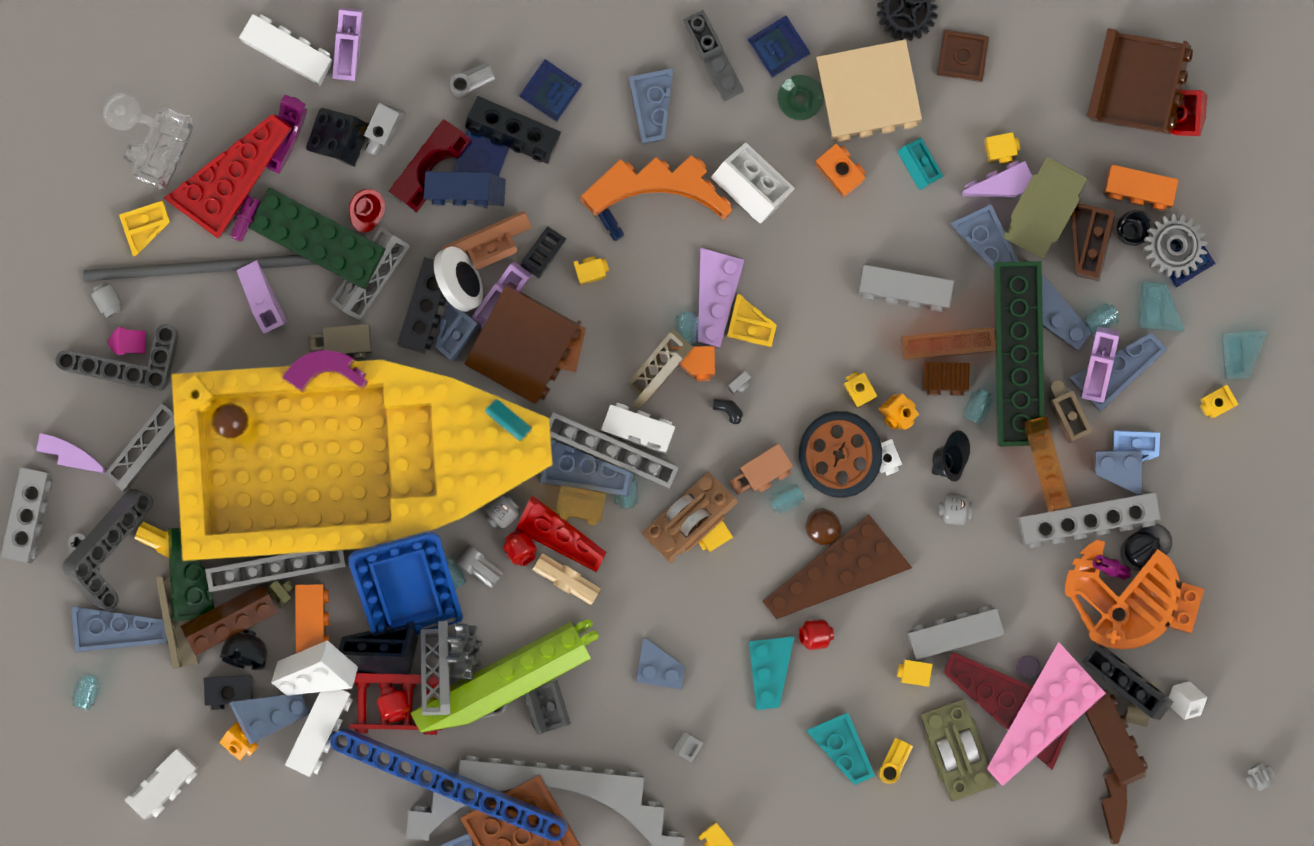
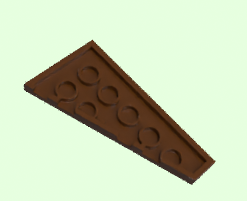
[762,515,912,619]

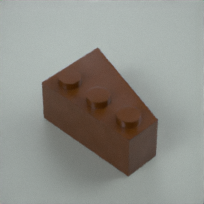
[1071,203,1116,281]

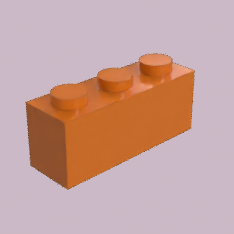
[1103,165,1179,211]
[295,584,330,653]

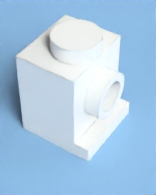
[879,439,902,476]

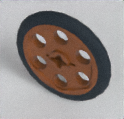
[799,411,882,498]

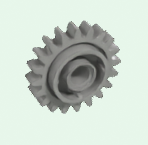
[1143,214,1208,278]

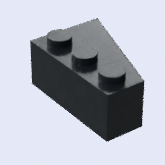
[338,621,418,675]

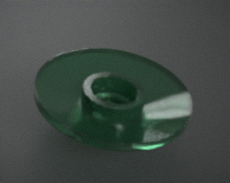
[778,75,823,120]

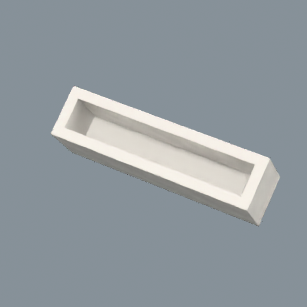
[239,14,334,86]
[285,689,353,777]

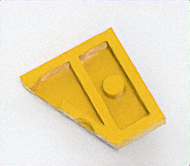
[119,200,170,256]

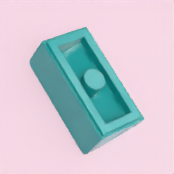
[898,138,944,190]
[485,399,532,441]

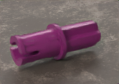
[230,196,260,241]
[1093,555,1131,580]

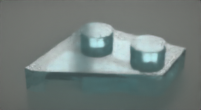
[1139,282,1184,332]
[1222,330,1267,380]

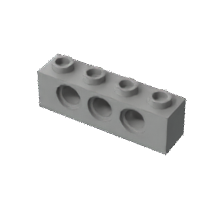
[0,467,53,563]

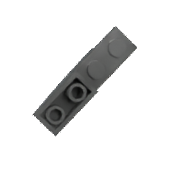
[683,10,744,102]

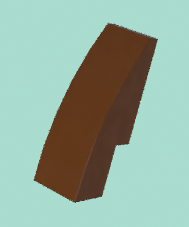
[1100,771,1127,844]

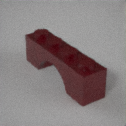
[388,119,472,213]

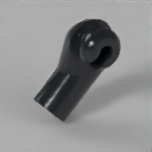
[713,399,743,424]

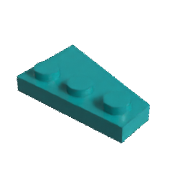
[749,636,795,710]
[806,712,875,785]

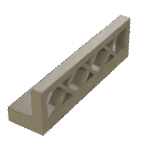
[627,329,694,410]
[156,576,199,668]

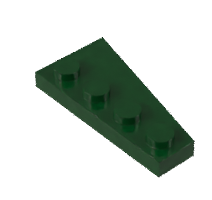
[168,527,214,621]

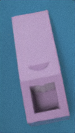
[962,160,1032,198]
[237,260,288,334]

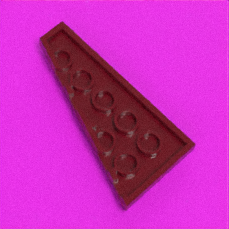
[943,652,1072,770]

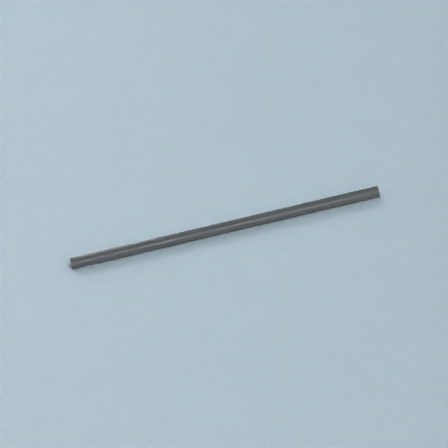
[83,247,400,281]

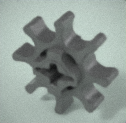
[446,623,482,679]

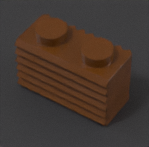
[922,362,970,396]

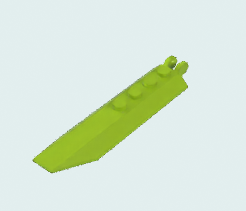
[411,619,599,733]

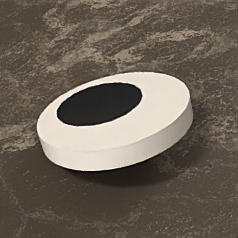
[434,246,483,312]

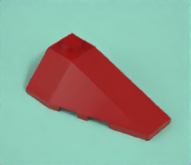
[1171,90,1207,136]

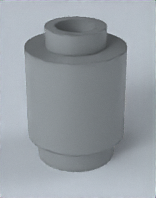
[91,283,122,318]

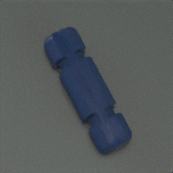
[598,208,624,241]

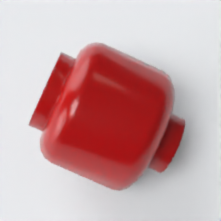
[503,531,537,567]
[799,619,834,650]
[376,687,410,723]

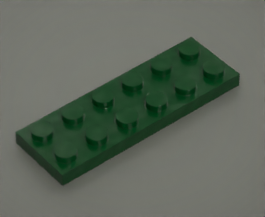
[249,188,386,289]

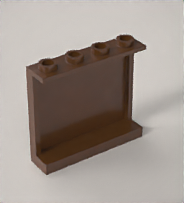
[1087,28,1193,135]
[464,282,582,404]

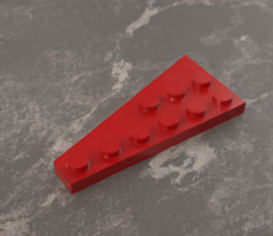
[163,114,293,238]

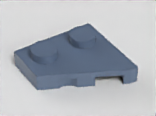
[435,300,481,362]
[1095,450,1142,495]
[636,638,685,689]

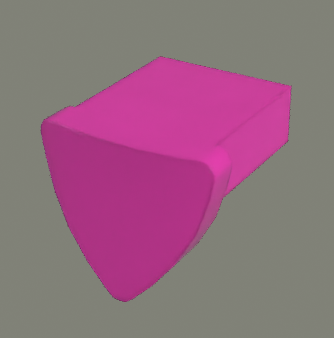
[108,327,146,355]

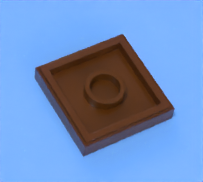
[937,30,989,82]

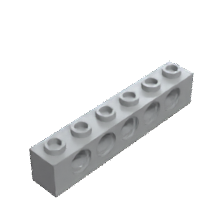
[549,412,679,490]
[1018,492,1161,548]
[205,550,348,592]

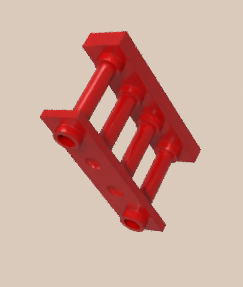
[349,673,443,735]

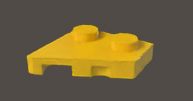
[727,294,777,348]

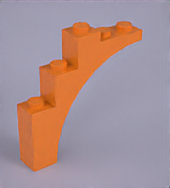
[580,155,732,220]

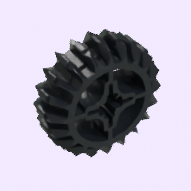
[877,0,938,41]

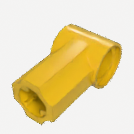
[134,521,169,558]
[878,738,913,784]

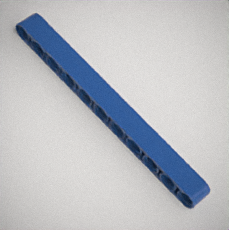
[330,728,568,841]

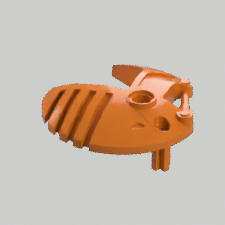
[1065,540,1181,649]

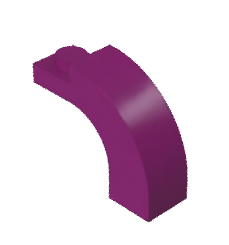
[266,94,307,174]
[282,350,368,392]

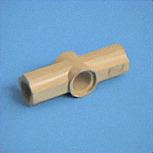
[532,553,601,605]

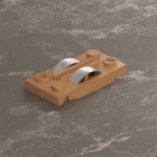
[641,471,738,564]

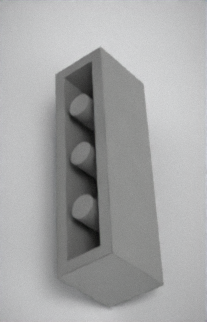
[858,265,954,313]
[907,605,1005,660]

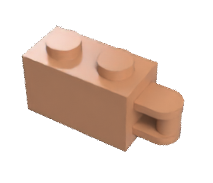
[729,444,793,495]

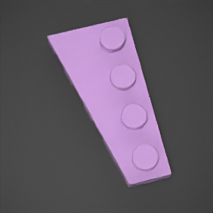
[698,248,744,348]

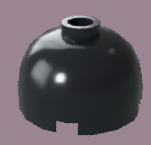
[220,630,267,670]

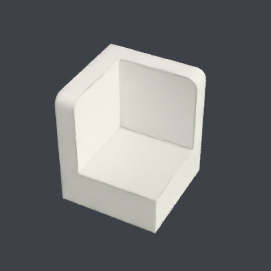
[1169,682,1208,720]

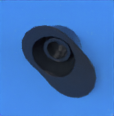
[932,430,970,482]
[1121,524,1172,570]

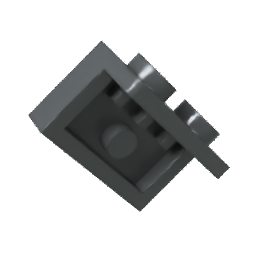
[525,680,571,734]

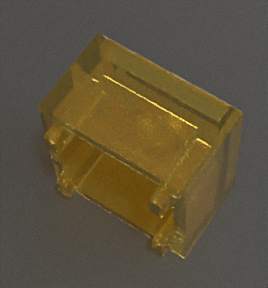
[556,485,607,526]

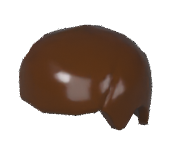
[212,403,249,439]
[805,508,841,545]

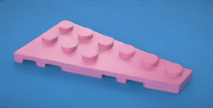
[987,642,1106,786]

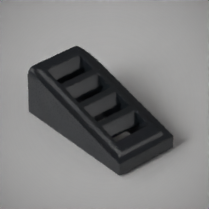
[521,226,566,278]

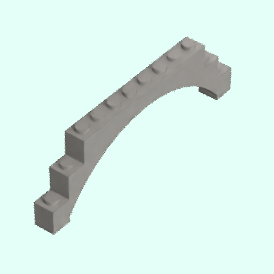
[406,755,685,846]

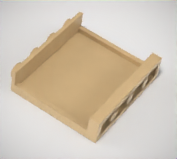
[815,39,922,142]

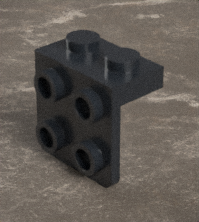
[306,108,369,167]

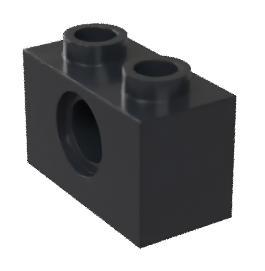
[204,675,253,710]

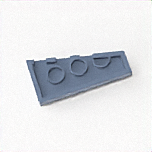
[1069,333,1167,412]
[540,439,633,497]
[71,606,168,652]

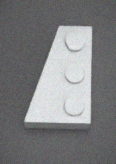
[601,402,675,455]
[271,640,358,696]
[124,748,199,820]

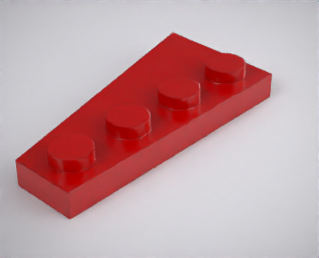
[516,495,607,572]

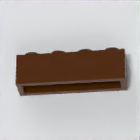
[180,583,278,656]
[1085,689,1148,788]

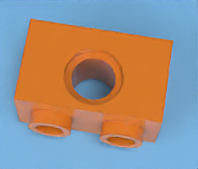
[815,143,866,198]
[1165,582,1204,633]

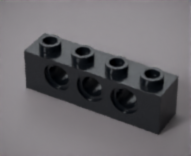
[465,96,561,164]
[397,257,446,354]
[1082,644,1174,720]

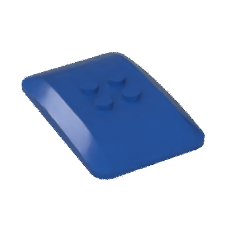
[348,531,463,635]

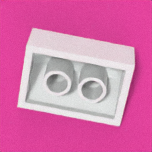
[711,142,795,224]

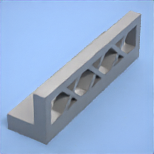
[331,226,411,321]
[104,403,175,491]
[421,621,450,715]

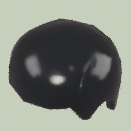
[1117,210,1151,246]

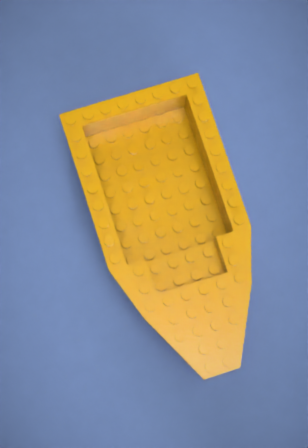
[172,360,552,561]

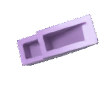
[332,7,364,81]
[472,261,532,329]
[1081,326,1120,403]
[36,433,107,473]

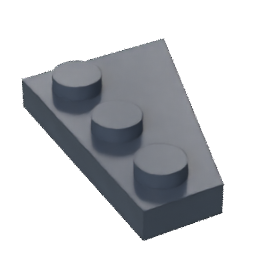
[949,204,1019,270]
[229,694,310,744]

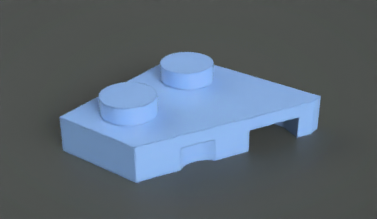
[1112,430,1160,462]

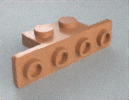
[441,211,532,271]

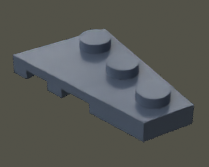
[629,68,673,145]

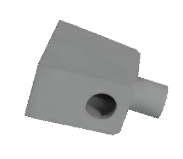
[364,103,405,156]

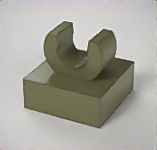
[267,580,295,609]

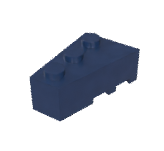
[424,172,506,207]

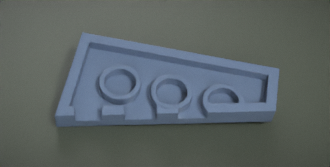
[1042,274,1092,351]

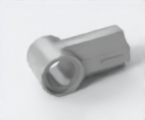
[450,62,495,98]
[456,545,504,588]

